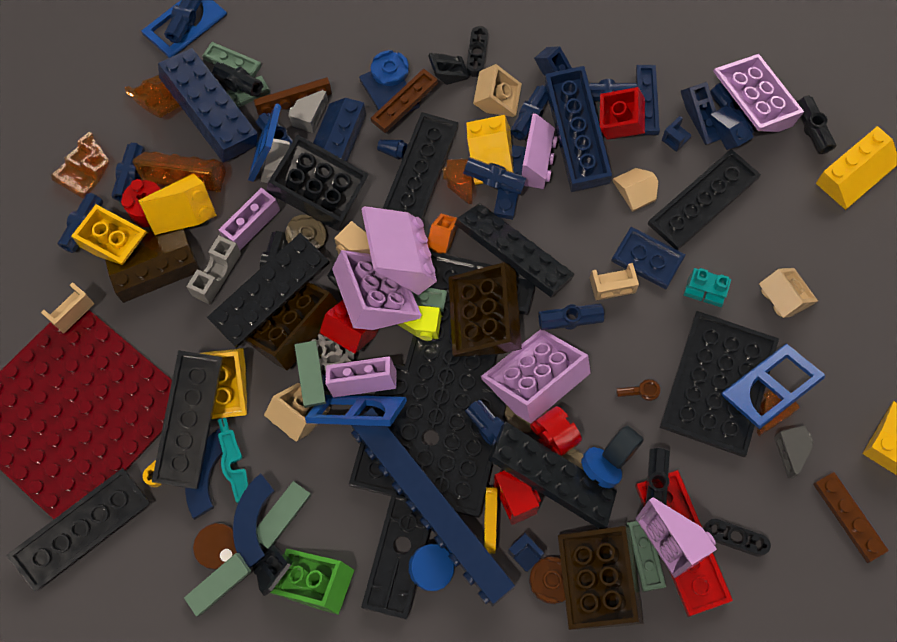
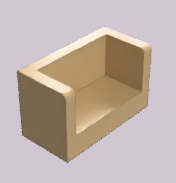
[590,263,639,300]
[41,282,94,334]

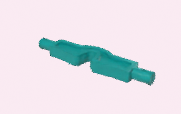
[217,418,248,503]

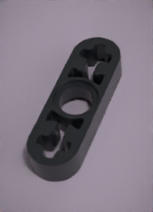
[467,26,488,77]
[703,519,771,557]

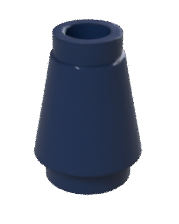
[377,139,408,160]

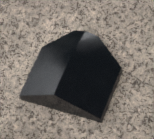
[428,53,469,85]
[254,544,293,596]

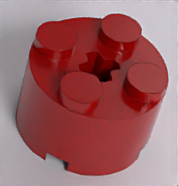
[121,179,160,227]
[530,406,582,456]

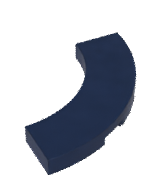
[185,428,223,520]
[233,473,275,569]

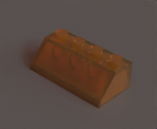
[132,152,226,192]

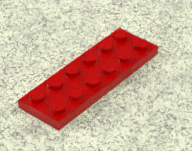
[635,470,733,617]

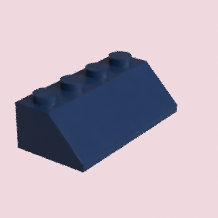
[313,98,366,162]

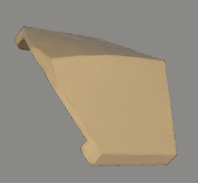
[612,168,658,212]

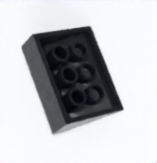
[266,135,369,231]

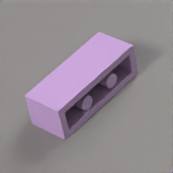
[219,188,280,250]
[325,356,396,397]

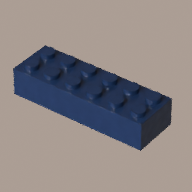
[158,48,258,163]
[545,66,612,192]

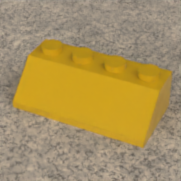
[816,126,897,210]

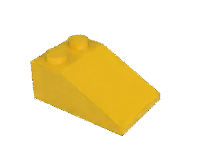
[466,115,514,185]
[138,173,217,235]
[71,204,147,265]
[200,348,247,419]
[862,401,897,475]

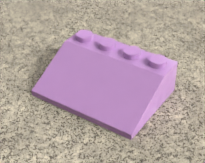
[713,54,804,132]
[361,206,437,295]
[332,250,422,330]
[481,329,591,424]
[635,498,717,578]

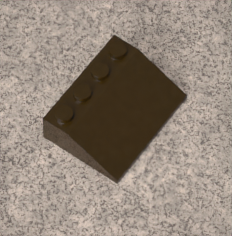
[105,228,200,303]
[448,262,522,357]
[245,282,338,371]
[558,526,644,630]

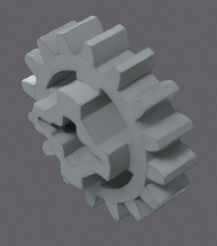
[311,334,354,374]

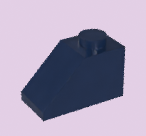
[534,46,572,75]
[709,105,754,150]

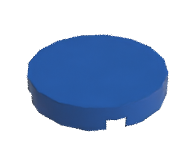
[370,50,409,86]
[581,447,622,489]
[409,544,454,591]

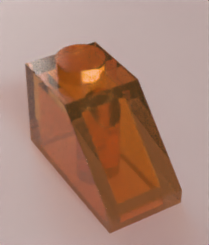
[443,159,472,204]
[757,390,800,436]

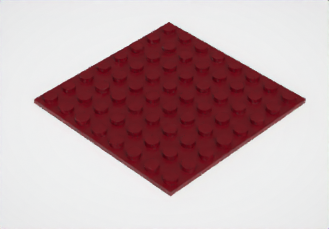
[0,310,172,519]

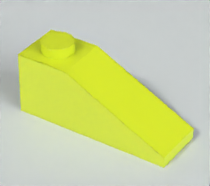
[397,306,442,341]

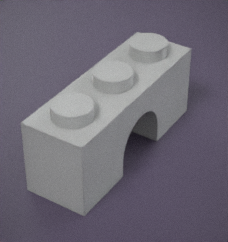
[186,235,241,304]

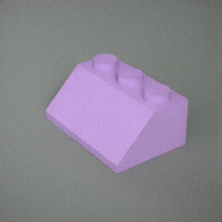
[522,114,557,189]

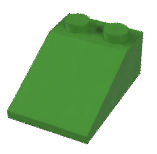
[270,548,354,615]

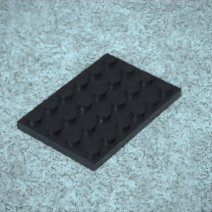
[659,311,779,457]

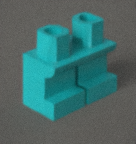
[683,268,731,307]

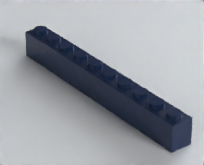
[351,408,515,607]

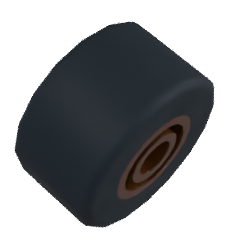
[602,426,644,469]

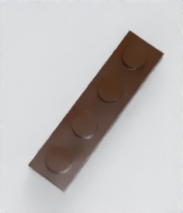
[371,69,438,133]
[254,77,332,116]
[813,472,889,563]

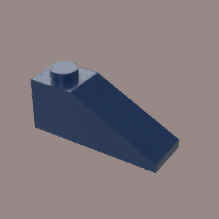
[681,82,721,145]

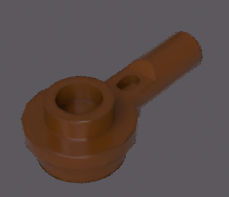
[617,379,660,401]

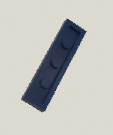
[635,65,660,135]
[494,145,526,220]

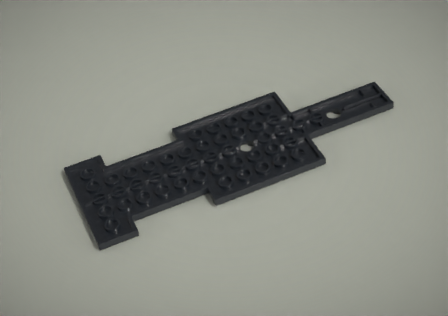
[349,251,535,620]

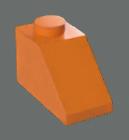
[427,213,458,253]

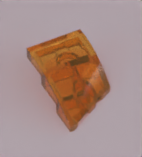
[124,75,180,118]
[51,131,109,199]

